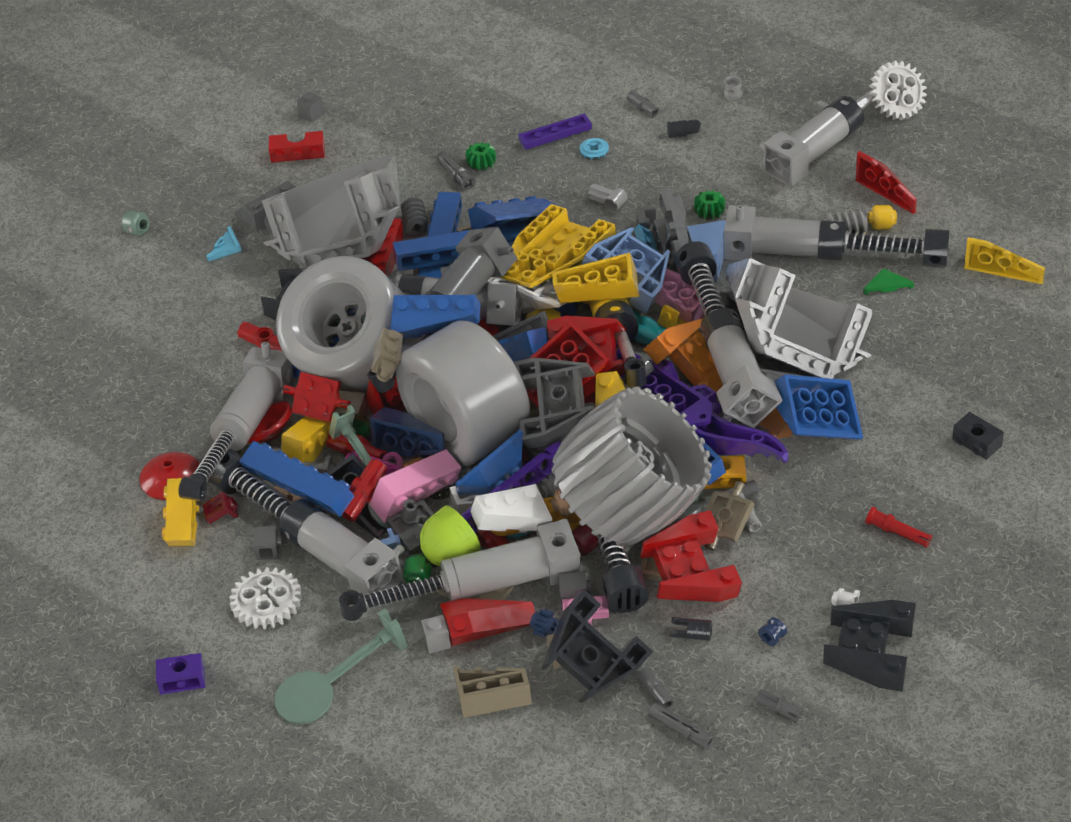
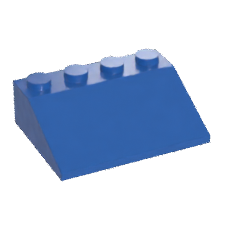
[468,196,558,229]
[774,375,863,440]

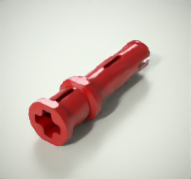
[865,506,933,548]

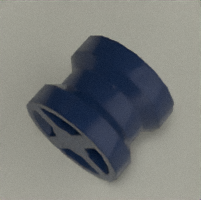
[758,617,787,646]

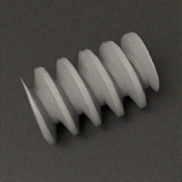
[826,210,868,233]

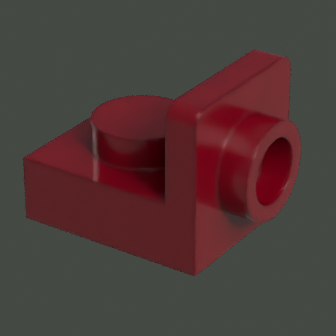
[202,492,238,524]

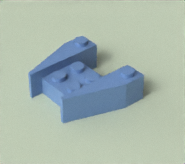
[581,227,670,314]

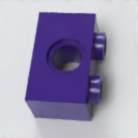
[156,653,206,695]

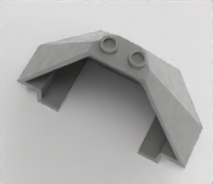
[262,154,400,268]
[726,258,873,379]

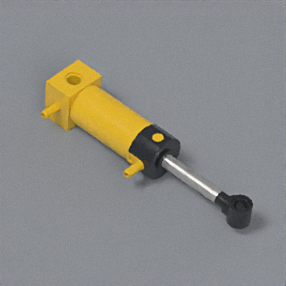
[577,263,647,388]

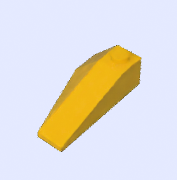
[964,237,1045,284]

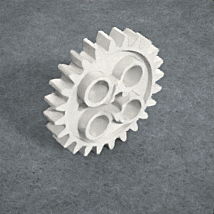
[869,61,927,120]
[229,567,302,629]

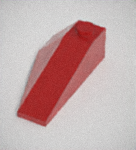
[855,151,917,214]

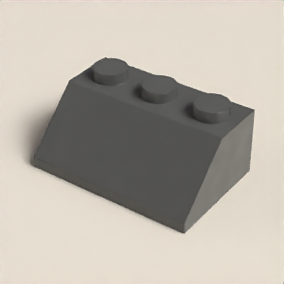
[235,181,296,231]

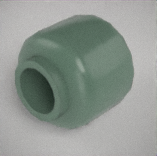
[122,210,149,236]

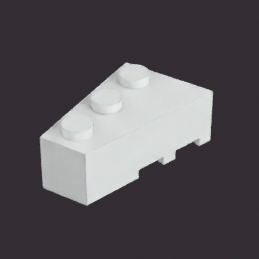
[470,484,552,533]

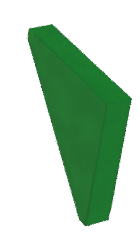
[863,268,914,295]

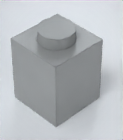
[421,615,451,654]

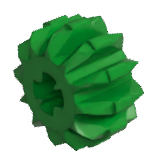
[465,141,496,171]
[694,190,726,220]

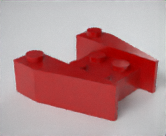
[547,316,626,398]
[640,510,742,602]

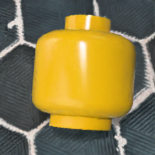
[867,205,897,230]

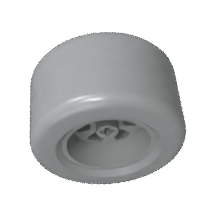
[276,256,406,394]
[396,320,530,467]

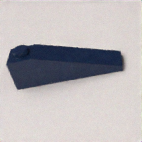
[370,407,445,457]

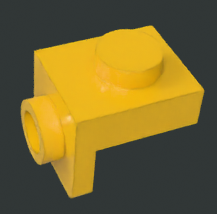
[657,305,687,328]

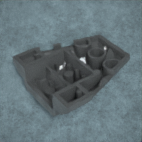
[652,188,689,274]

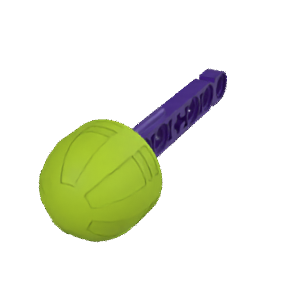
[420,441,562,567]

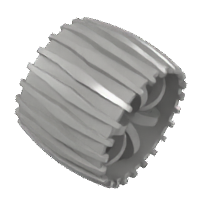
[552,387,712,546]

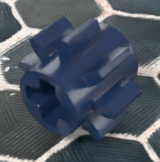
[530,609,558,638]

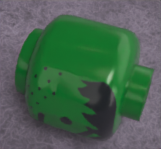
[402,554,433,584]

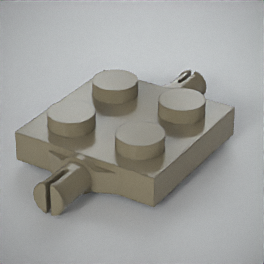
[705,481,755,551]

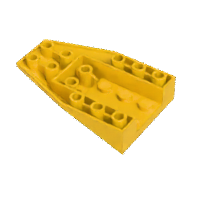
[499,204,616,288]

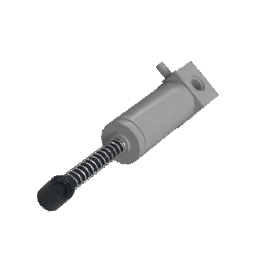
[178,342,294,501]
[339,519,580,621]

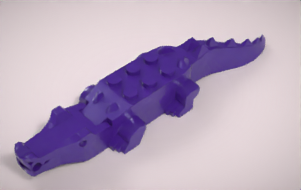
[617,351,788,464]

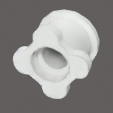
[831,588,860,606]

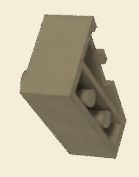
[453,667,532,718]

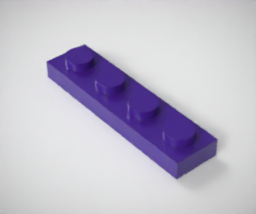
[518,113,592,150]

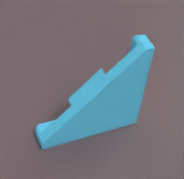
[207,226,241,262]

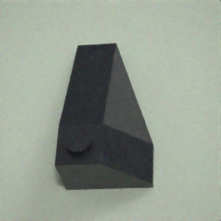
[327,454,387,538]

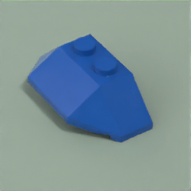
[455,429,523,495]

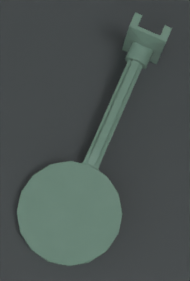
[329,405,389,529]
[275,608,408,725]

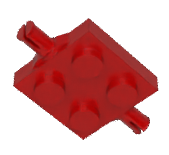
[283,372,351,422]

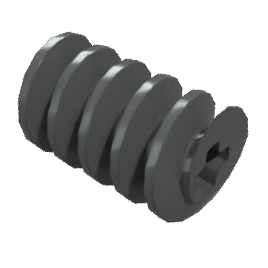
[401,197,428,237]

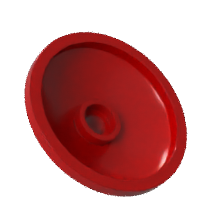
[247,401,292,444]
[139,452,201,500]

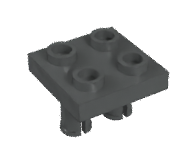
[386,499,434,555]

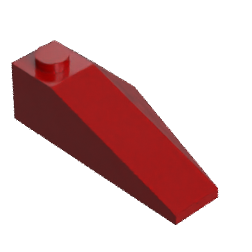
[440,598,535,646]

